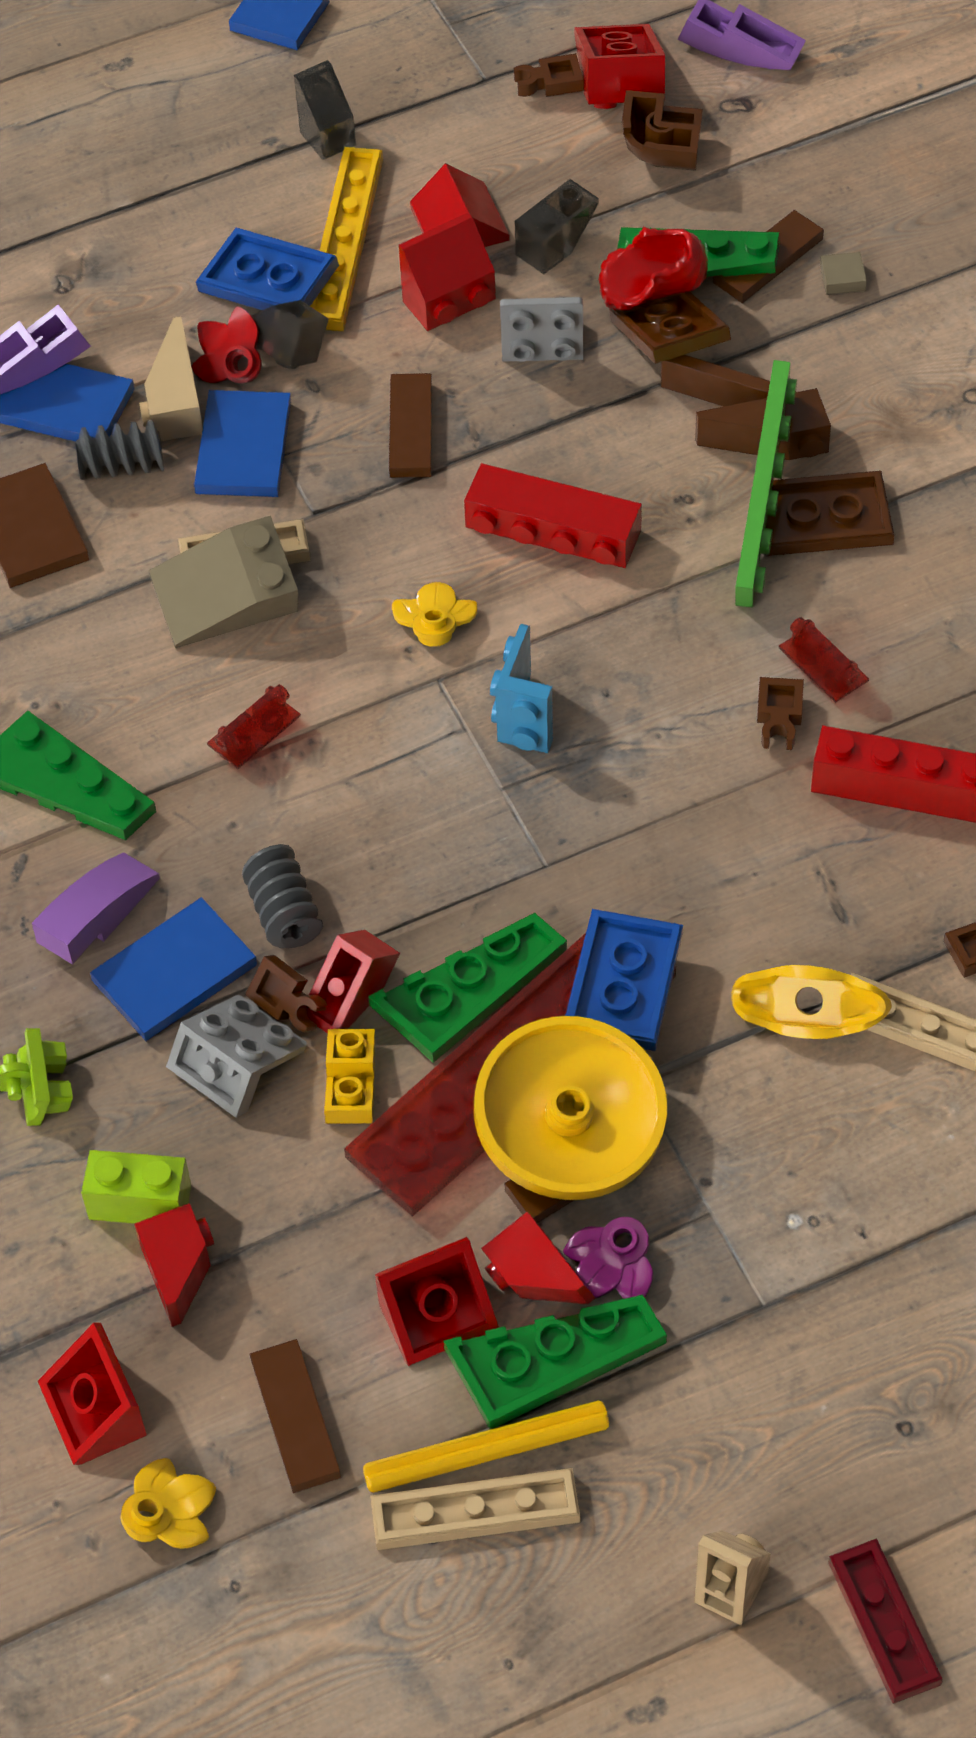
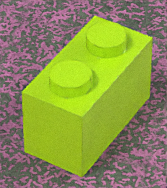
[81,1150,191,1223]

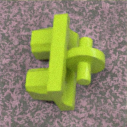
[0,1028,73,1126]

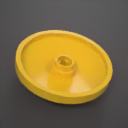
[473,1016,667,1200]

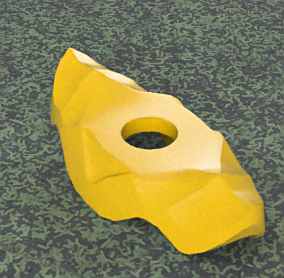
[731,965,892,1039]

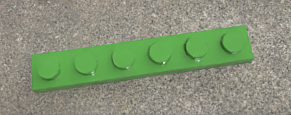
[735,360,797,608]

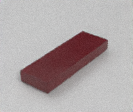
[828,1538,943,1704]

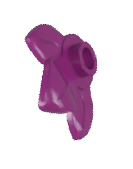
[563,1217,654,1299]

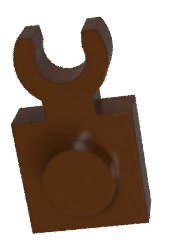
[514,53,584,97]
[757,677,804,750]
[245,955,328,1032]

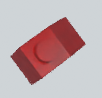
[307,929,400,1033]
[134,1203,214,1327]
[481,1212,596,1304]

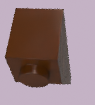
[695,388,831,460]

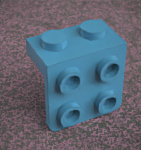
[490,624,553,753]

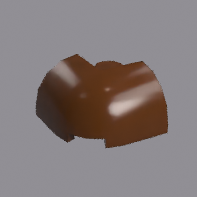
[622,90,703,171]

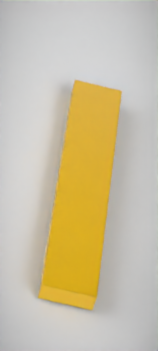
[303,147,383,332]

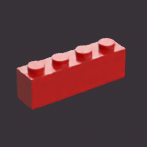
[464,463,642,568]
[811,725,976,823]

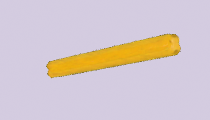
[363,1400,609,1493]

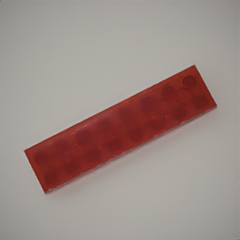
[344,933,676,1217]

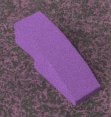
[677,0,806,70]
[0,304,91,394]
[32,852,160,965]

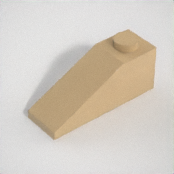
[139,317,203,441]
[695,1531,771,1626]

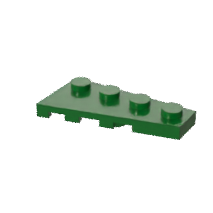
[617,227,780,278]
[0,711,156,840]
[368,913,567,1063]
[444,1295,667,1429]

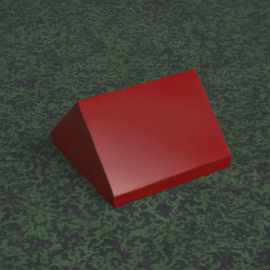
[410,163,510,247]
[375,1237,499,1366]
[37,1322,147,1465]

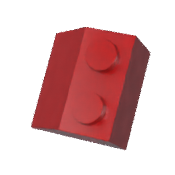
[399,213,496,331]

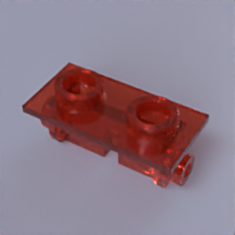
[779,617,869,703]
[207,684,301,769]

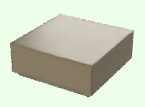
[820,252,867,295]

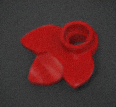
[191,306,262,384]

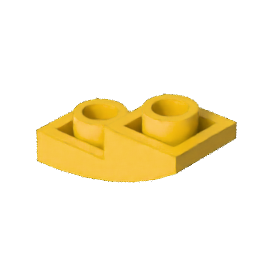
[324,1029,375,1124]

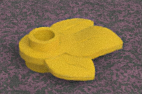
[392,582,477,647]
[120,1458,216,1549]

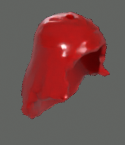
[598,226,708,311]

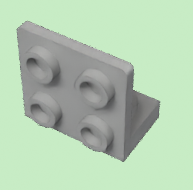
[500,297,583,362]
[166,995,307,1118]

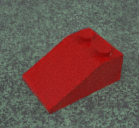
[574,24,665,109]

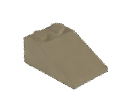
[149,515,298,648]

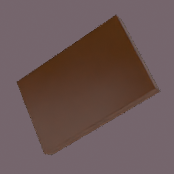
[609,291,731,364]
[0,463,89,588]
[766,471,895,556]

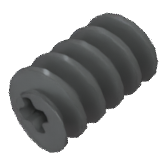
[76,420,164,480]
[242,844,323,948]

